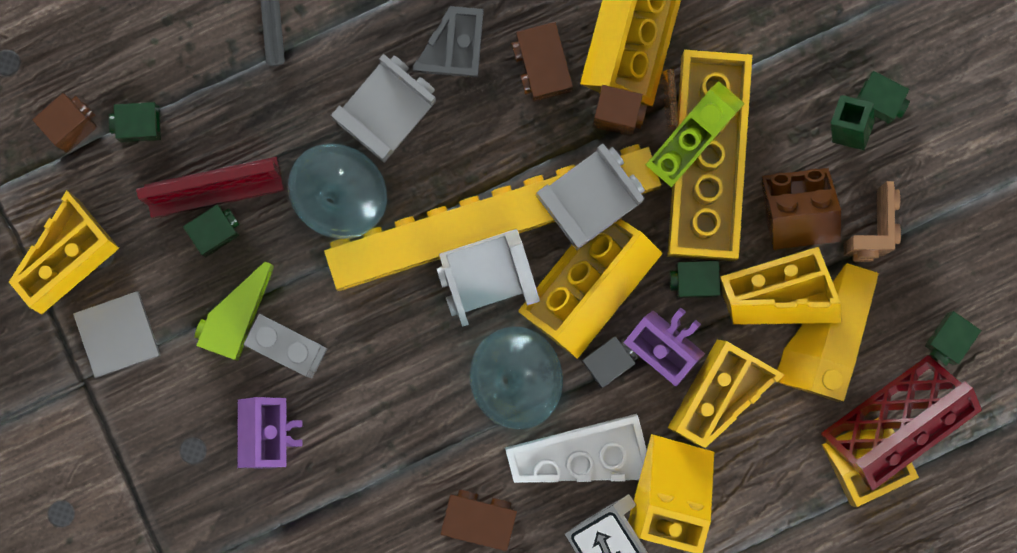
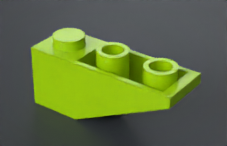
[646,81,745,187]

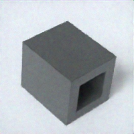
[581,336,636,389]

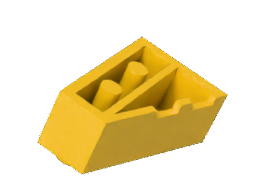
[720,247,842,324]
[668,339,784,448]

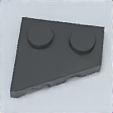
[413,6,484,78]

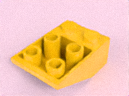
[628,434,714,553]

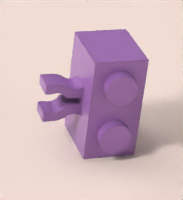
[623,308,705,387]
[238,397,302,468]

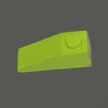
[194,262,274,361]

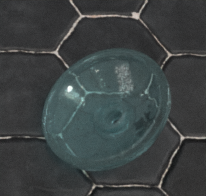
[287,144,387,239]
[470,327,563,429]

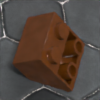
[762,168,841,250]

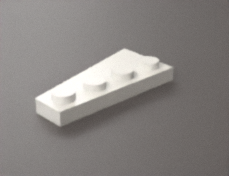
[505,414,647,483]

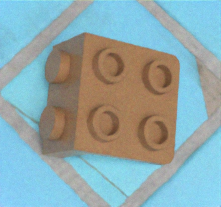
[844,181,901,262]

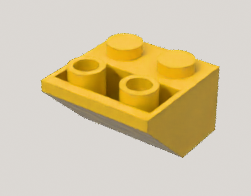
[821,417,919,507]

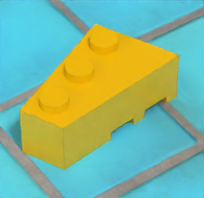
[9,190,119,315]

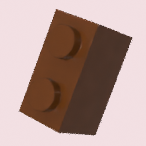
[511,22,573,102]
[592,85,647,136]
[32,93,97,154]
[440,489,517,551]

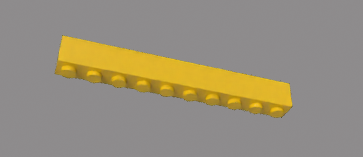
[324,144,661,291]

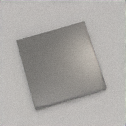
[73,291,161,378]

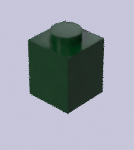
[857,71,910,124]
[831,95,875,151]
[109,102,161,142]
[183,204,240,258]
[670,261,720,299]
[925,311,982,366]

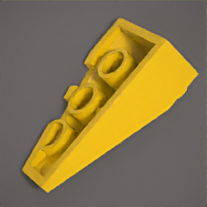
[777,263,879,402]

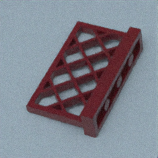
[136,156,285,219]
[821,355,982,491]

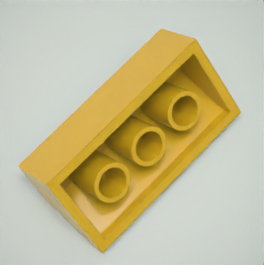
[580,0,681,107]
[518,219,663,359]

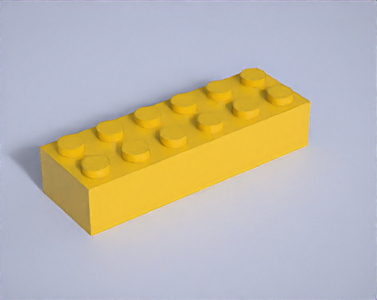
[667,50,752,262]

